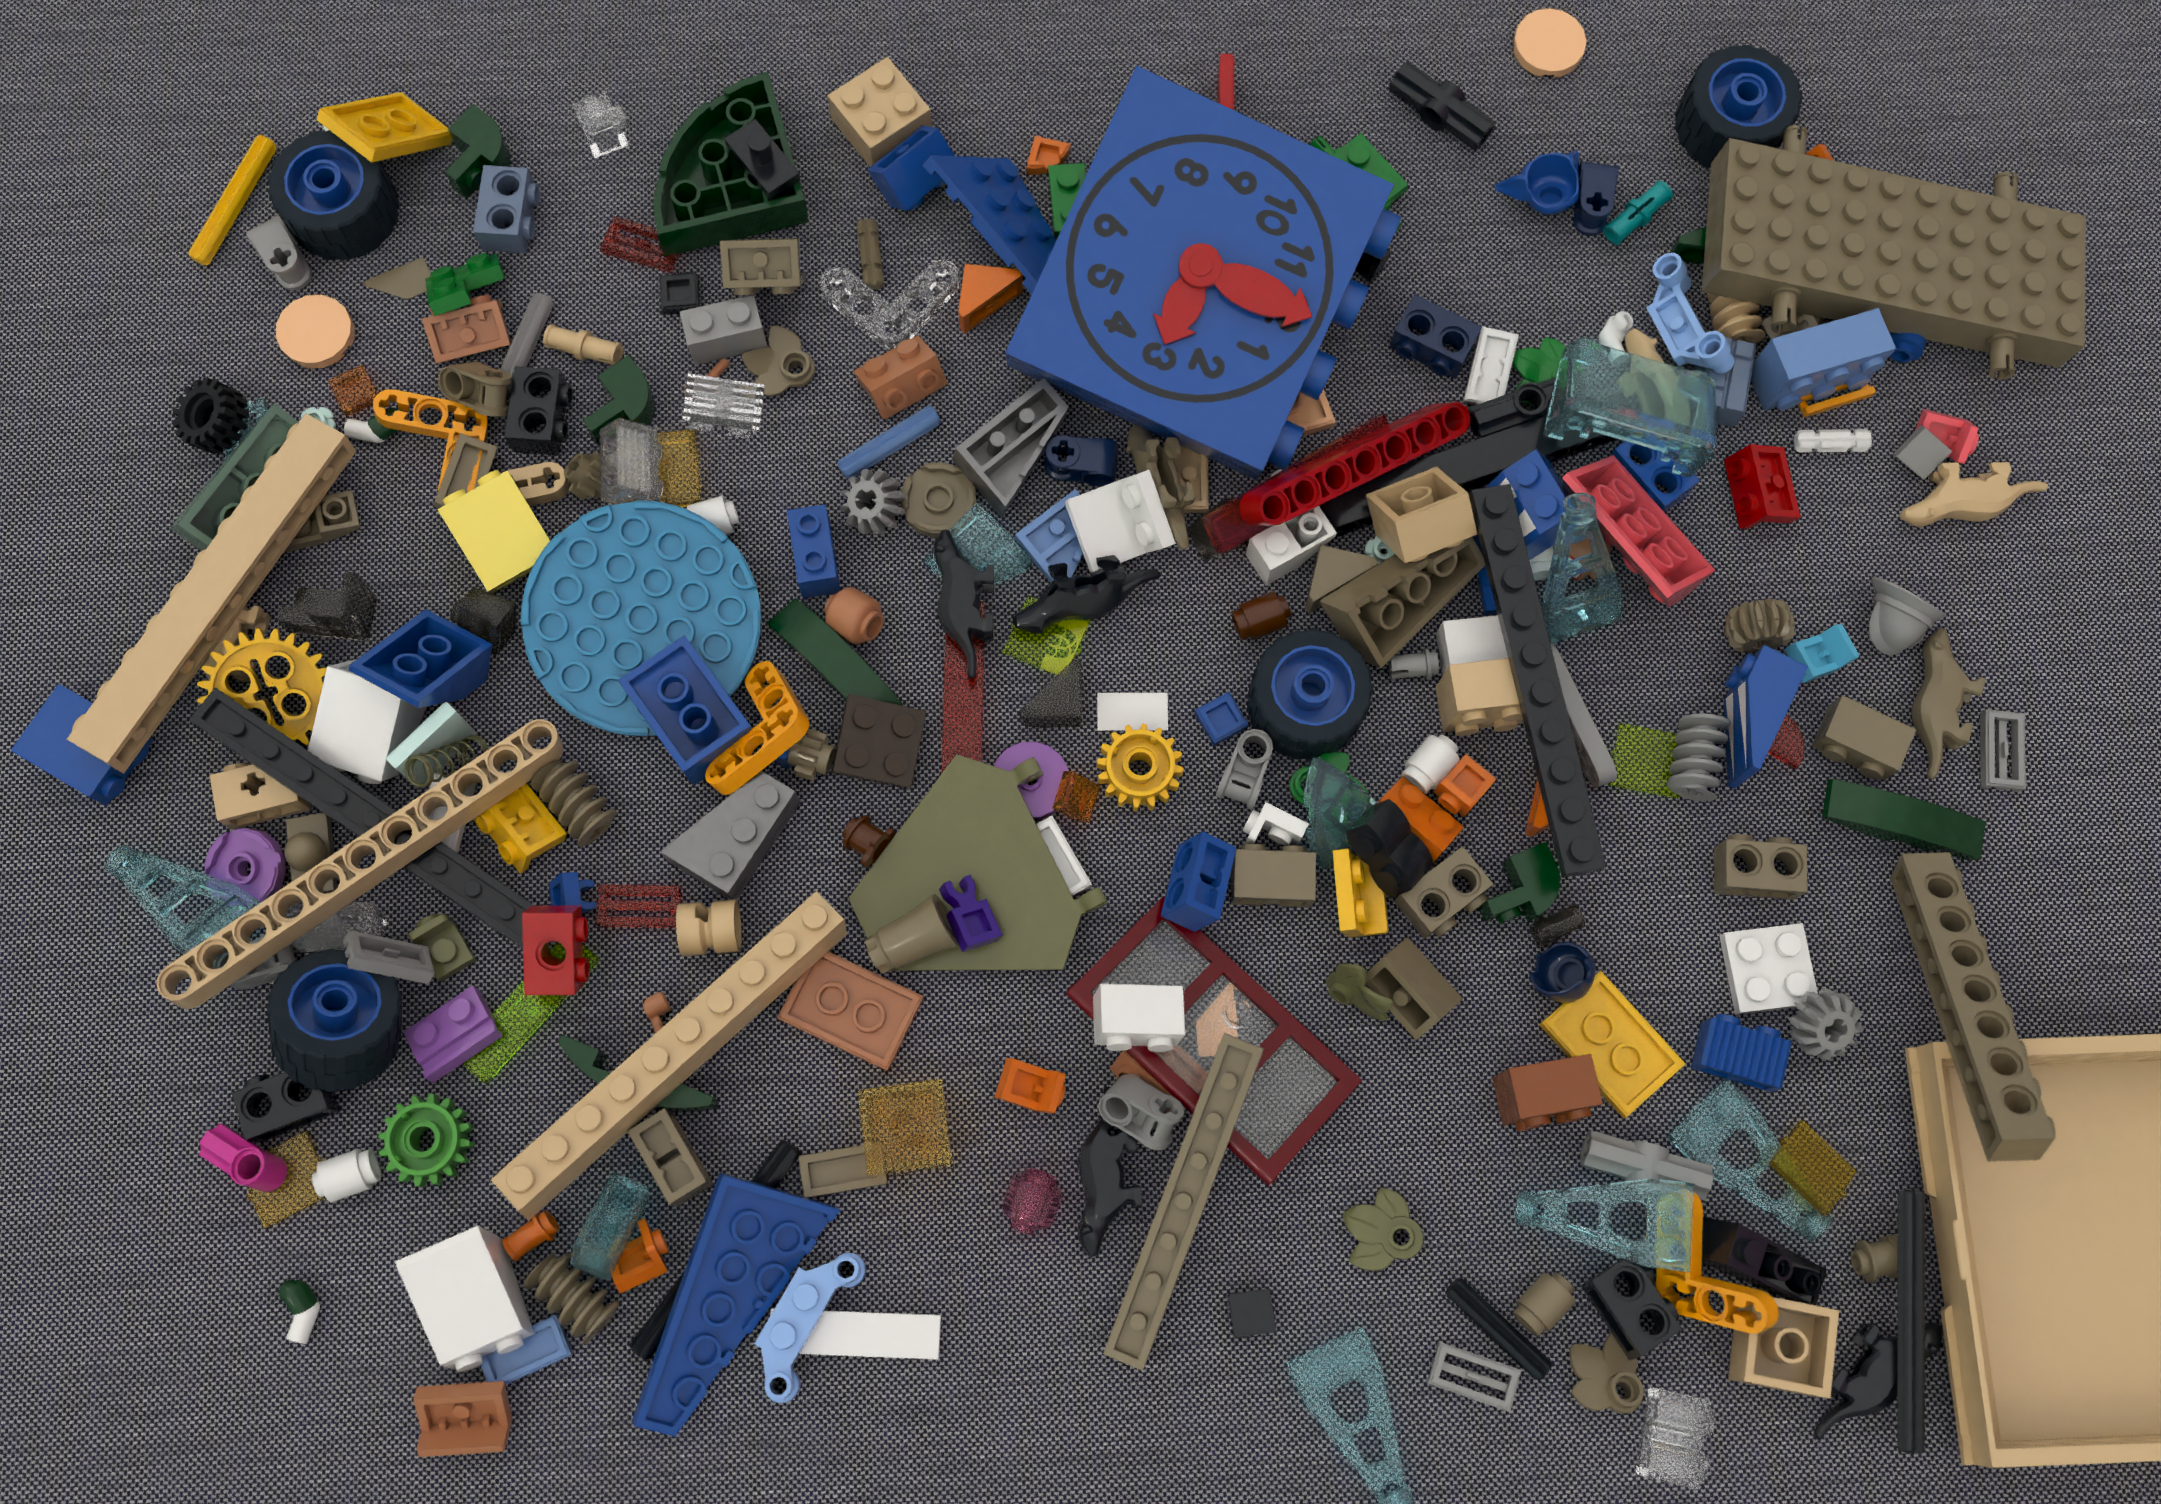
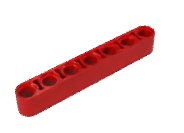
[1239,402,1470,526]

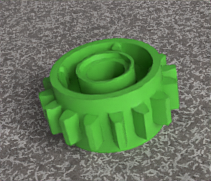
[378,1093,475,1187]

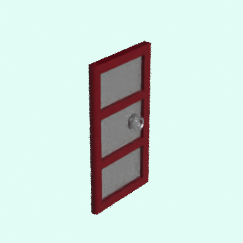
[1066,896,1362,1186]

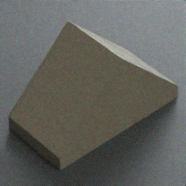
[1305,545,1379,614]

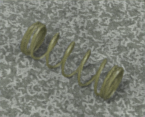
[405,735,489,788]

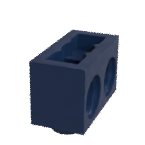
[1389,294,1482,379]

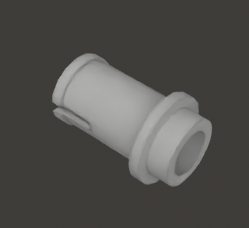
[1388,648,1439,680]

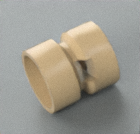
[676,899,742,957]

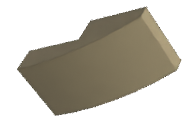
[285,490,361,552]

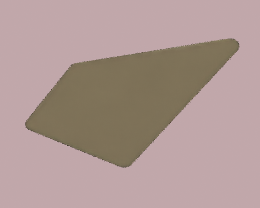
[363,257,430,300]

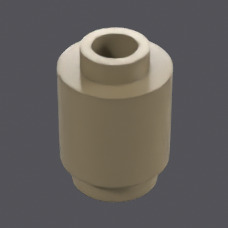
[1513,1272,1576,1337]

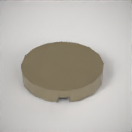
[901,462,977,538]

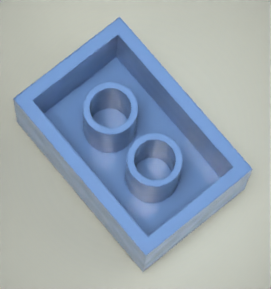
[1751,308,1896,411]

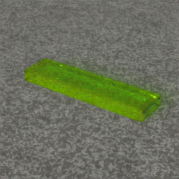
[462,942,600,1084]

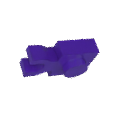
[939,875,1003,952]

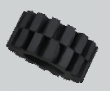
[172,378,249,454]

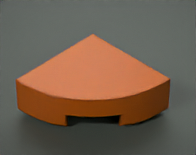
[1026,136,1071,175]

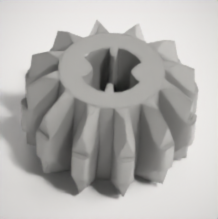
[839,469,906,535]
[1788,988,1864,1061]

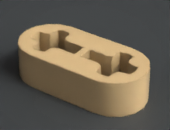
[501,462,570,506]

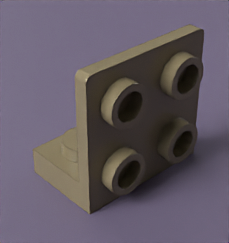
[720,238,806,295]

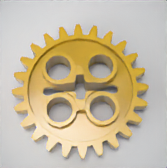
[197,628,327,745]

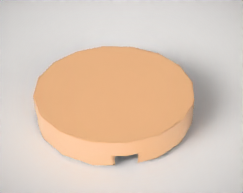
[1513,8,1587,78]
[276,294,355,369]

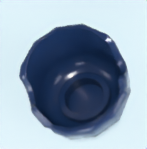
[1529,942,1596,1003]

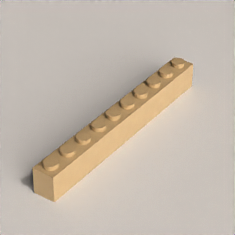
[67,413,356,774]
[491,891,847,1221]

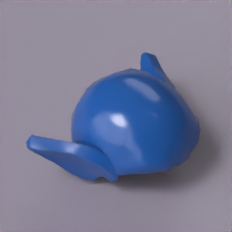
[1495,150,1580,215]

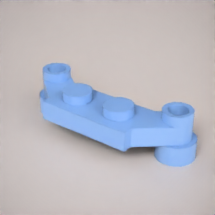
[1646,253,1735,374]
[754,1253,866,1403]

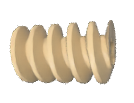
[1707,293,1766,344]

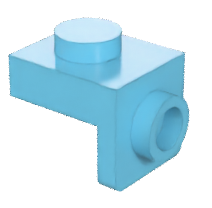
[1784,624,1859,683]

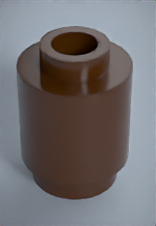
[1231,591,1292,641]

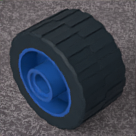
[1675,45,1802,168]
[268,130,400,261]
[1247,629,1373,760]
[267,949,402,1092]

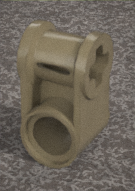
[438,361,512,417]

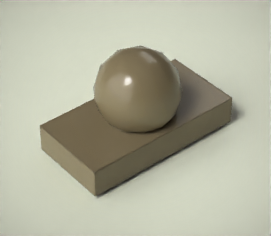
[284,813,338,894]

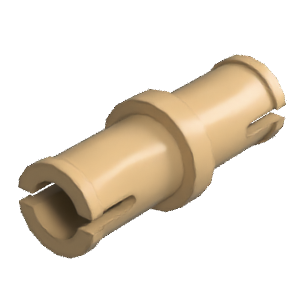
[543,324,624,366]

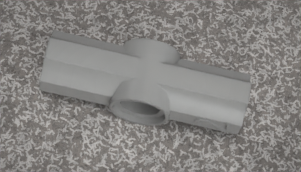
[1580,1130,1714,1202]

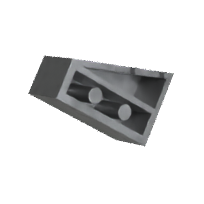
[953,378,1069,518]
[660,771,801,900]

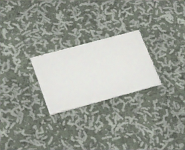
[1097,693,1168,731]

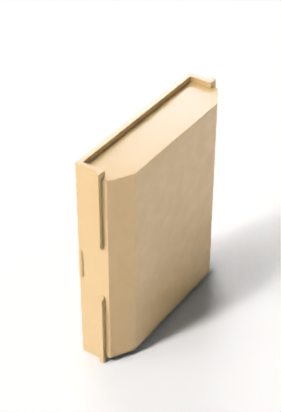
[1905,1034,2161,1468]

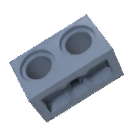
[473,165,540,253]

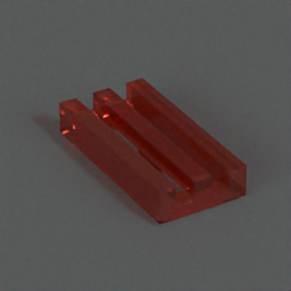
[600,216,680,273]
[595,884,682,928]

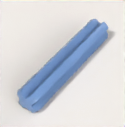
[837,406,940,479]

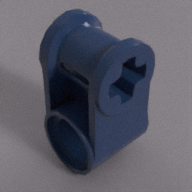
[1573,161,1619,236]
[1044,435,1119,487]

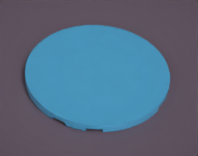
[521,500,762,737]

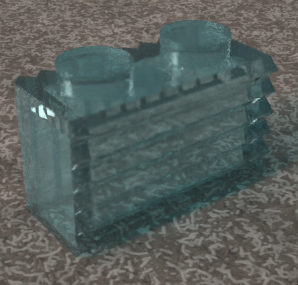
[570,1173,649,1280]

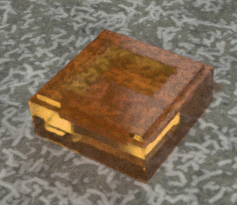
[328,364,378,417]
[1052,771,1100,823]

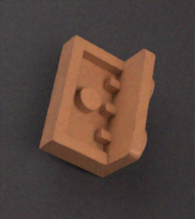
[853,335,947,419]
[413,1381,513,1457]

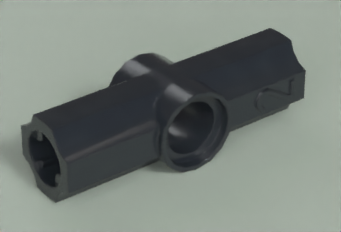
[1389,61,1496,150]
[1468,370,1588,439]

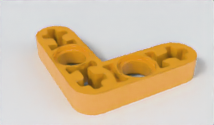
[373,389,488,492]
[705,661,810,795]
[1656,1188,1779,1334]

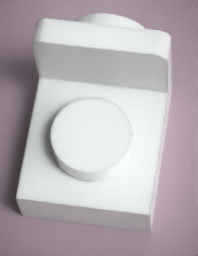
[1243,802,1309,846]

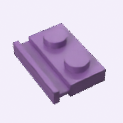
[403,985,503,1083]

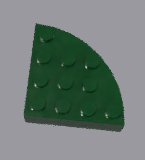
[653,71,809,257]

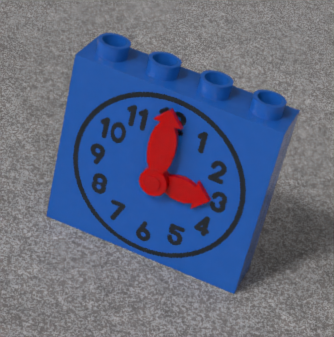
[1005,65,1402,480]

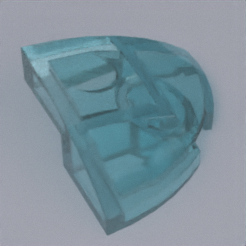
[923,502,1032,584]
[1304,757,1375,868]

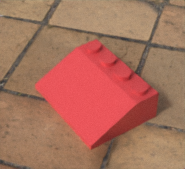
[1562,455,1716,607]

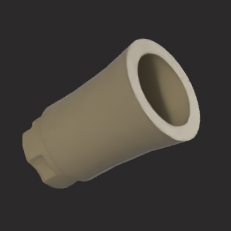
[865,894,959,974]

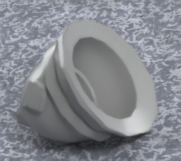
[1869,576,1946,656]

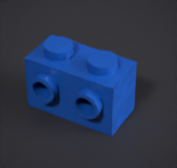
[867,125,955,211]

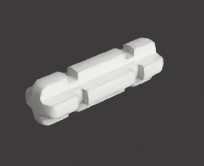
[1794,429,1872,452]

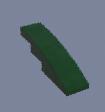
[1822,779,1986,861]

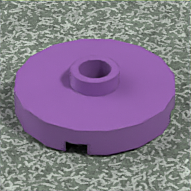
[994,742,1070,820]
[204,828,286,909]

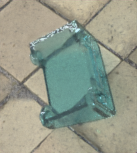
[1543,337,1717,478]

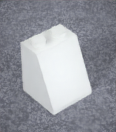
[308,659,427,784]
[395,1226,535,1372]

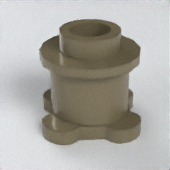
[1851,1234,1898,1283]

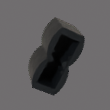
[1346,799,1433,898]

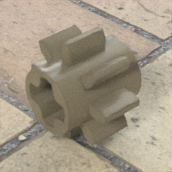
[564,451,614,501]
[787,729,836,782]

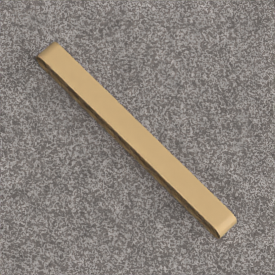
[157,719,563,1009]

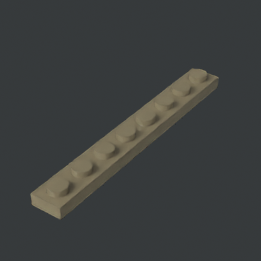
[1103,1033,1264,1371]

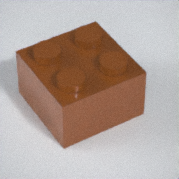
[1492,1054,1603,1132]

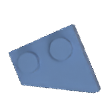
[1014,489,1083,583]

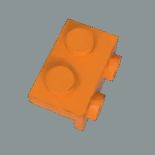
[1377,776,1464,863]

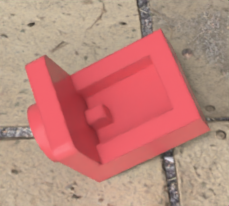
[1914,409,1979,464]

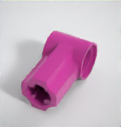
[199,1123,287,1192]

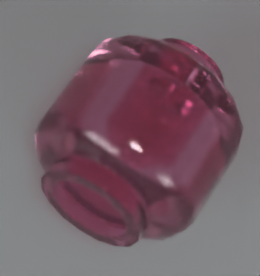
[1002,1168,1063,1235]

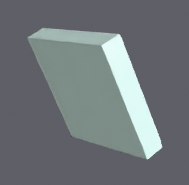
[386,702,477,783]

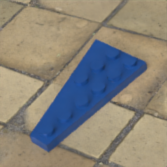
[923,155,1056,294]
[632,1172,840,1436]

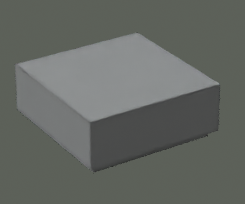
[1893,425,1952,480]

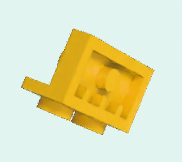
[474,783,567,873]
[1332,848,1389,938]

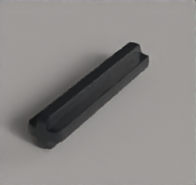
[1445,1278,1552,1380]

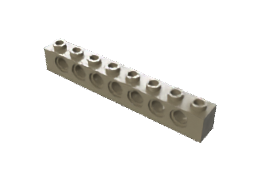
[1890,852,2055,1162]

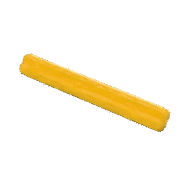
[188,135,277,266]

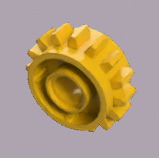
[1096,723,1184,812]

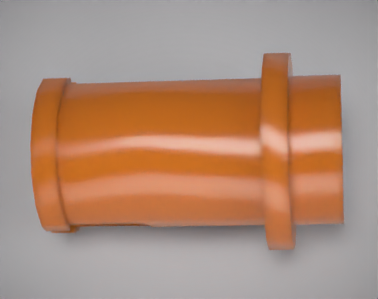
[502,1210,560,1261]

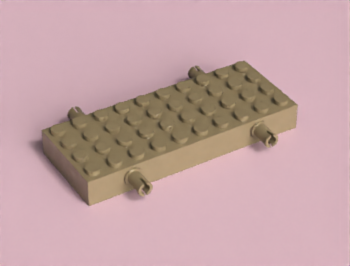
[1702,125,2086,380]

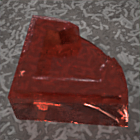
[1768,715,1805,770]

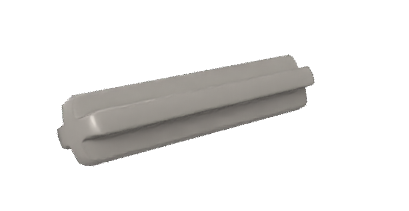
[500,292,554,397]

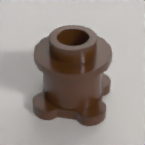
[842,815,896,868]

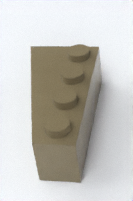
[1319,537,1485,668]

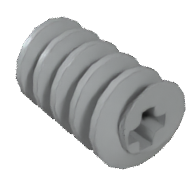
[1667,713,1731,801]

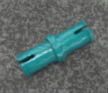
[1603,180,1673,245]

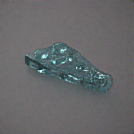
[1542,493,1622,643]
[105,845,261,961]
[1666,1078,1834,1242]
[1516,1178,1694,1272]
[1285,1327,1416,1504]

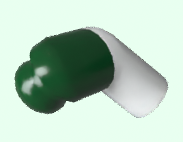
[344,407,399,443]
[278,1279,320,1344]

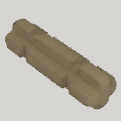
[857,218,884,291]

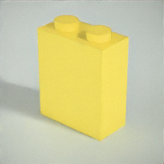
[437,470,550,594]

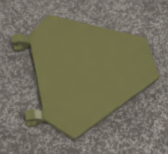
[848,754,1108,971]

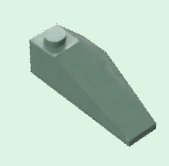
[170,403,299,551]

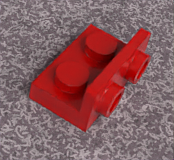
[1724,444,1801,529]

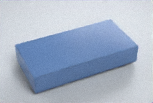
[481,1314,574,1386]

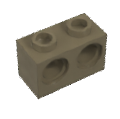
[1714,834,1808,900]
[1394,846,1493,939]
[628,1108,714,1207]

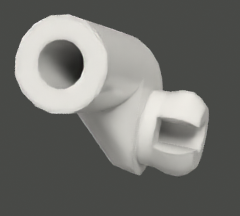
[1599,311,1633,368]

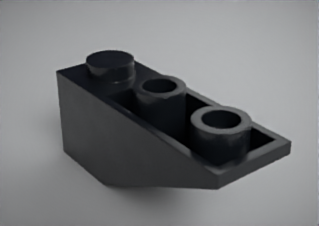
[1702,1217,1827,1306]

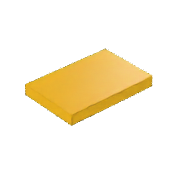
[317,92,453,163]
[1539,971,1686,1118]

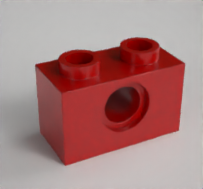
[522,905,590,995]

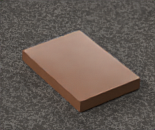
[777,951,924,1072]

